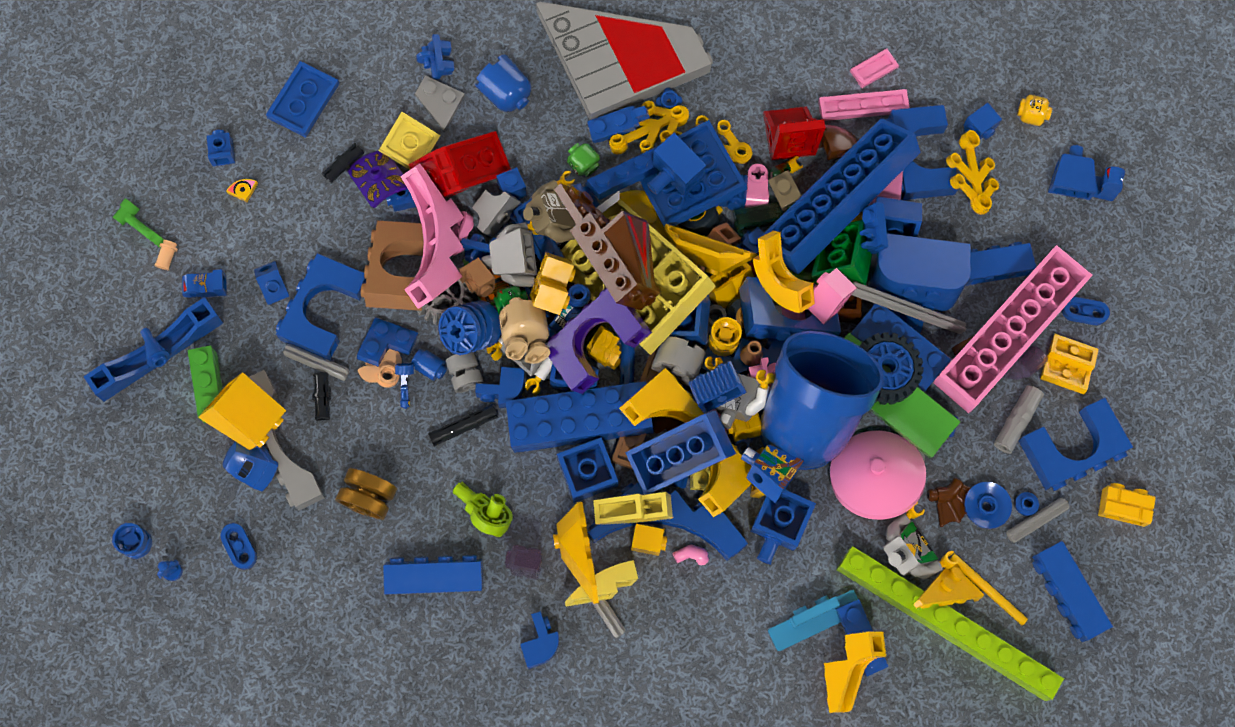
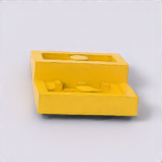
[1040,334,1099,394]

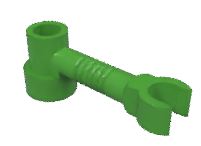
[113,198,164,248]

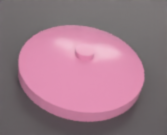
[830,431,926,520]

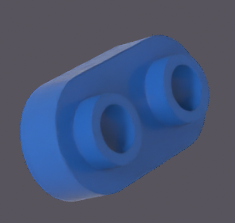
[1062,297,1110,325]
[220,523,257,570]

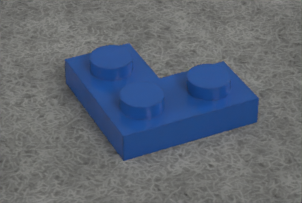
[357,318,418,367]

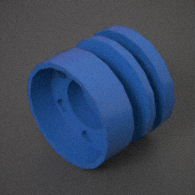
[438,300,501,355]

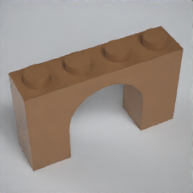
[361,220,424,311]

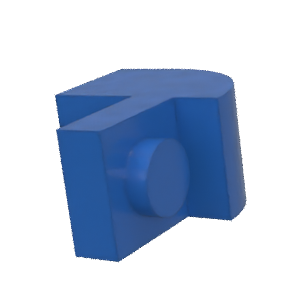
[475,367,525,408]
[520,611,559,669]

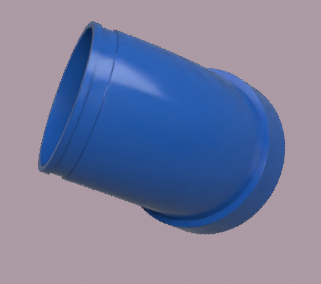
[759,331,884,470]

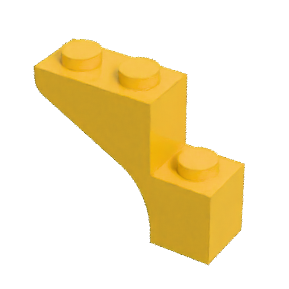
[824,632,886,713]

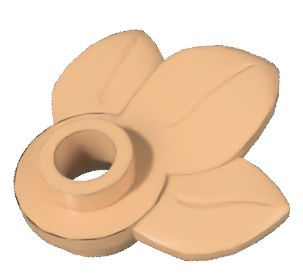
[358,349,402,388]

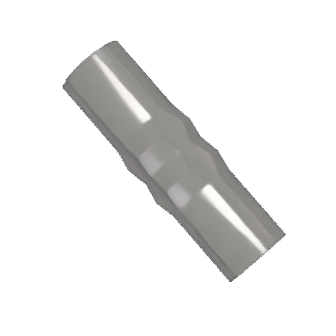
[994,385,1044,454]

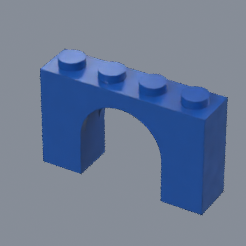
[886,105,958,200]
[276,254,366,360]
[739,277,841,341]
[1019,398,1133,491]

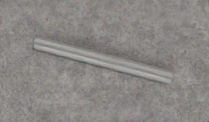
[852,282,967,334]

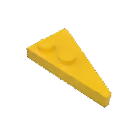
[913,566,985,608]

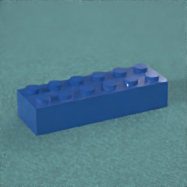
[506,381,653,453]

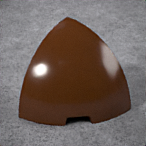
[819,125,859,161]

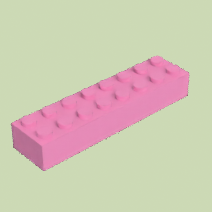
[933,245,1092,414]

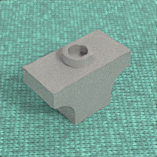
[472,190,520,237]

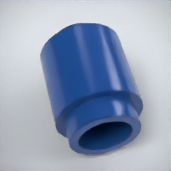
[411,349,447,381]

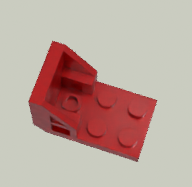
[763,107,826,160]
[409,131,511,199]

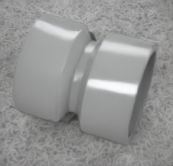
[445,352,484,393]

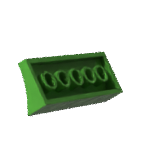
[844,333,961,459]

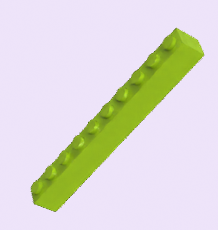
[836,546,1064,701]

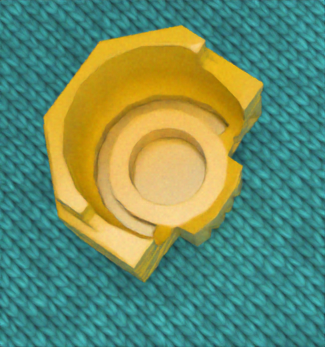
[586,325,621,370]

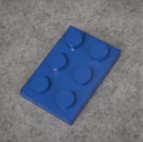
[266,61,340,138]

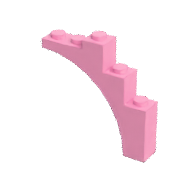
[401,164,464,309]

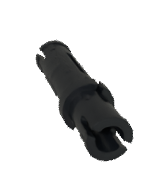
[428,404,499,447]

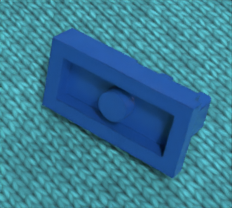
[860,202,888,254]

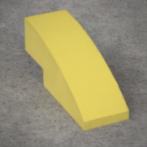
[593,492,673,525]
[565,560,638,607]

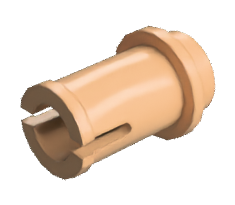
[155,240,178,271]

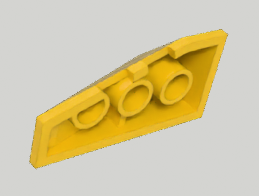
[553,502,599,604]

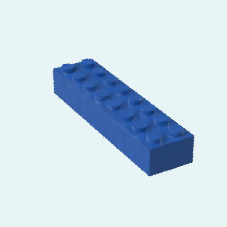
[759,118,921,274]

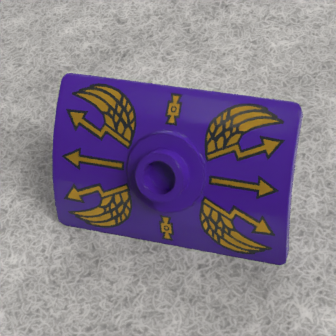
[347,151,408,208]

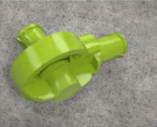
[453,482,513,537]

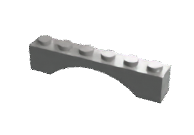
[249,370,325,510]

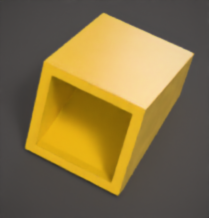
[199,372,287,450]

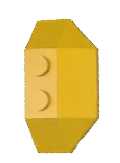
[664,224,756,275]

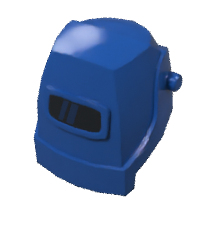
[222,441,278,491]

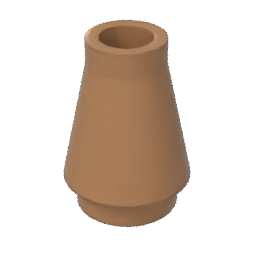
[740,341,763,366]

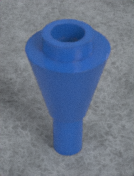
[140,328,170,367]

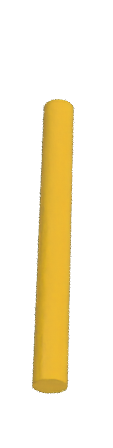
[949,553,1028,626]

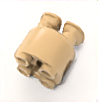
[499,297,550,364]

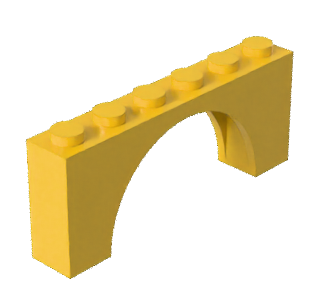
[619,368,752,517]

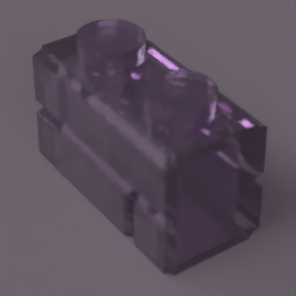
[505,545,543,580]

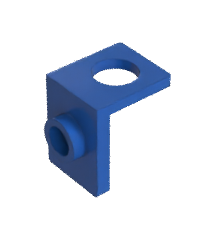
[254,261,289,305]

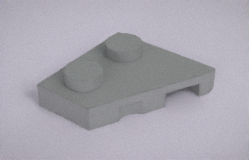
[415,75,465,131]

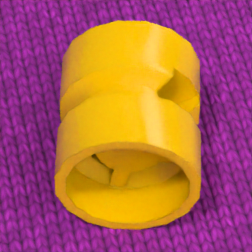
[708,317,742,356]

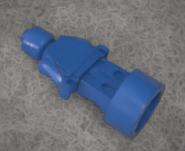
[395,363,414,409]
[157,560,183,581]

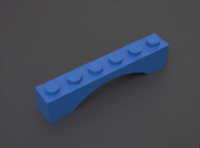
[83,297,223,402]

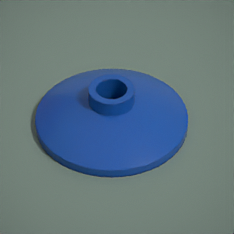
[964,482,1012,529]

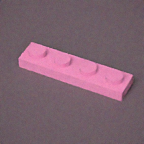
[818,89,910,121]

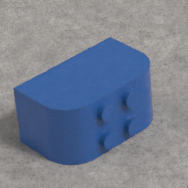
[868,234,971,312]

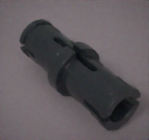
[322,143,364,184]
[312,372,331,421]

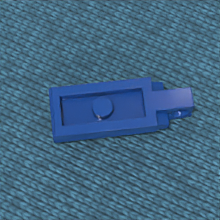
[587,106,650,143]

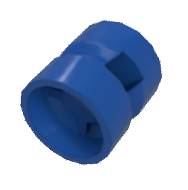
[112,523,152,559]

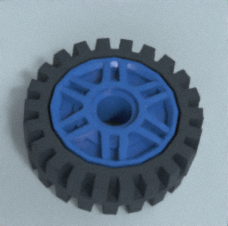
[859,332,924,405]

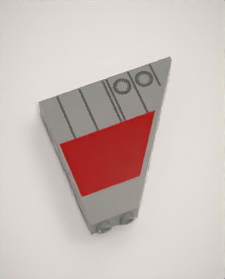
[536,2,713,120]

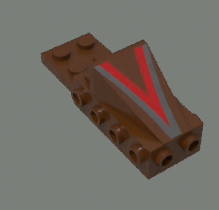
[554,183,661,310]

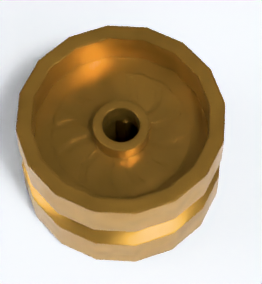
[335,468,398,520]

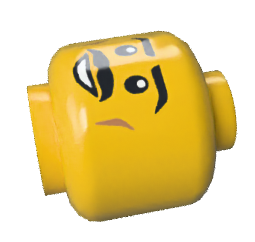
[1017,95,1052,126]

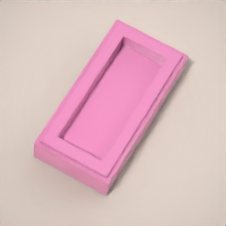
[850,48,899,88]

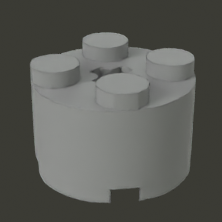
[652,336,706,386]

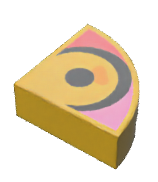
[226,179,258,202]

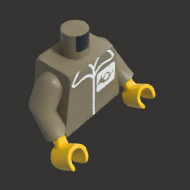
[523,171,576,243]

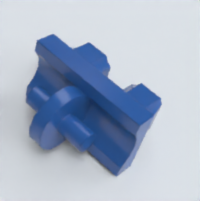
[416,34,454,80]
[460,233,497,263]

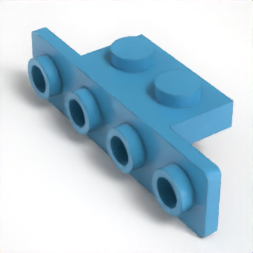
[768,590,858,652]

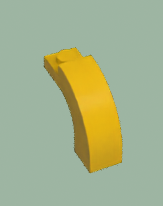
[753,230,815,313]

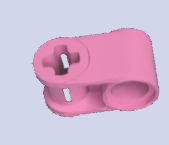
[745,164,769,209]

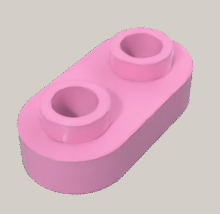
[451,211,474,256]

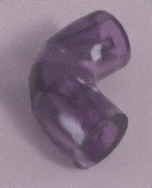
[1002,346,1048,380]

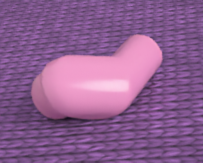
[673,545,709,565]

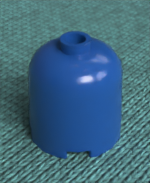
[475,54,531,112]

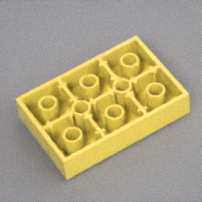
[561,194,716,355]

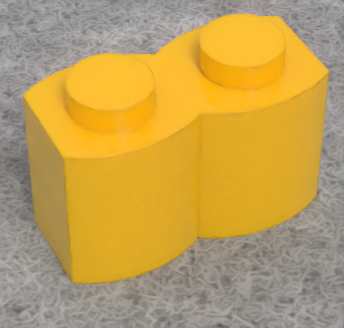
[708,263,754,309]

